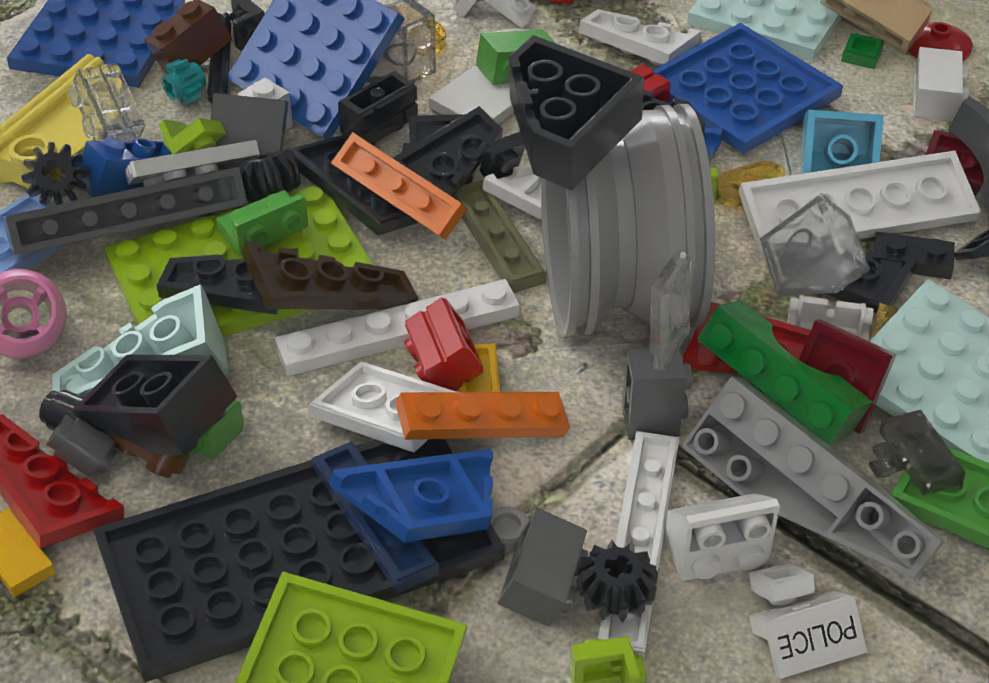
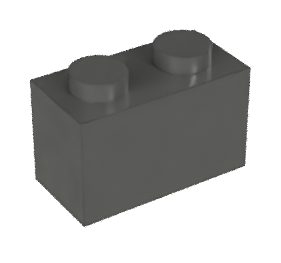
[622,346,692,440]
[497,508,588,627]

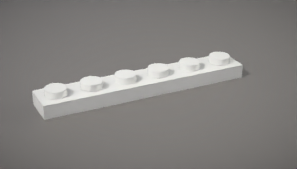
[274,279,520,377]

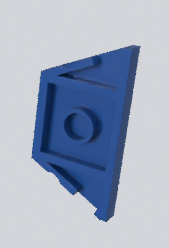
[330,449,493,543]

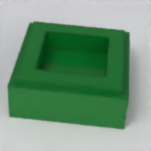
[841,33,884,69]

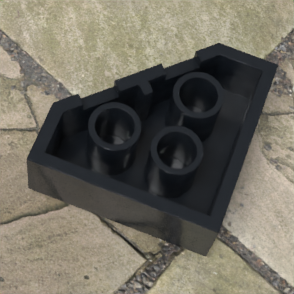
[509,35,644,191]

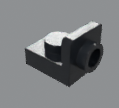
[230,0,265,51]
[479,131,525,179]

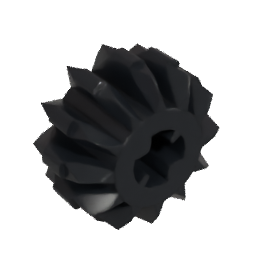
[21,142,89,206]
[236,150,301,200]
[577,540,658,624]

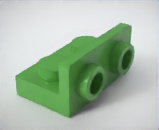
[216,190,309,256]

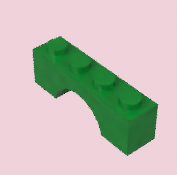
[697,300,873,444]

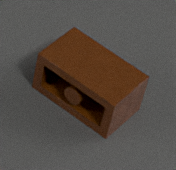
[144,0,232,74]

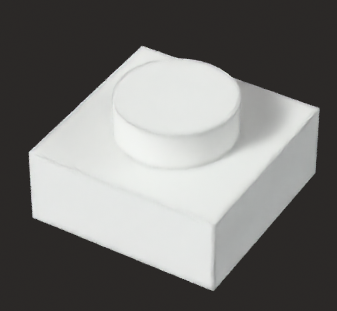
[749,563,815,605]

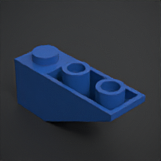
[79,138,172,197]

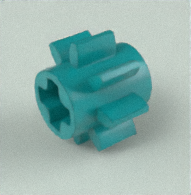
[161,59,206,104]

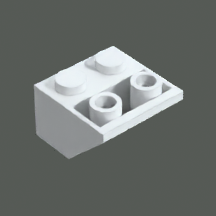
[664,493,780,582]

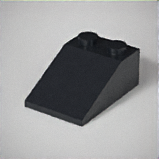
[72,355,238,456]

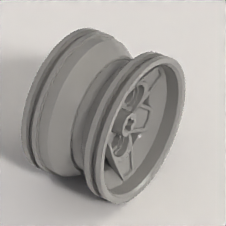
[541,104,715,337]

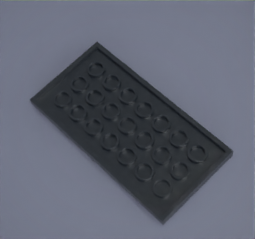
[93,439,504,683]

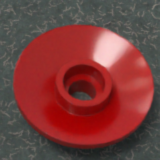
[908,22,973,61]

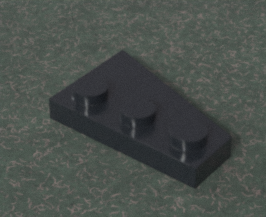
[393,106,503,197]
[775,241,918,317]
[156,248,299,315]

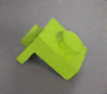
[158,118,226,154]
[569,636,646,683]

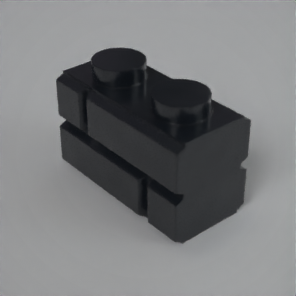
[338,71,418,145]

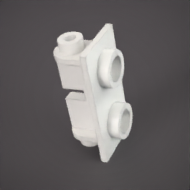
[787,295,873,341]

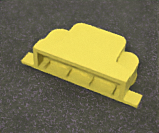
[0,54,125,188]

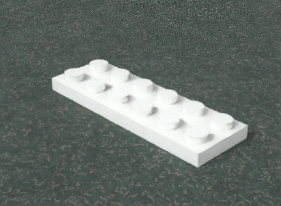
[738,151,981,255]

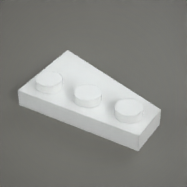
[579,9,701,66]

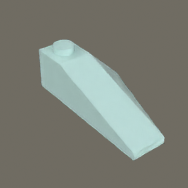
[52,285,229,397]

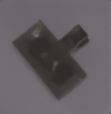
[869,409,966,495]

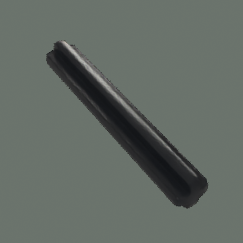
[207,12,232,104]

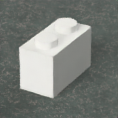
[913,47,969,122]

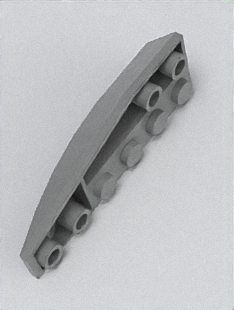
[681,376,944,579]

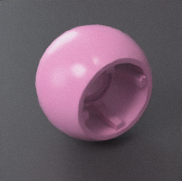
[0,269,67,359]

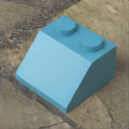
[801,109,884,174]

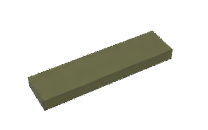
[453,180,546,293]

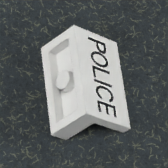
[749,591,868,679]

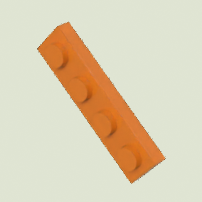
[331,132,468,240]
[395,392,570,440]

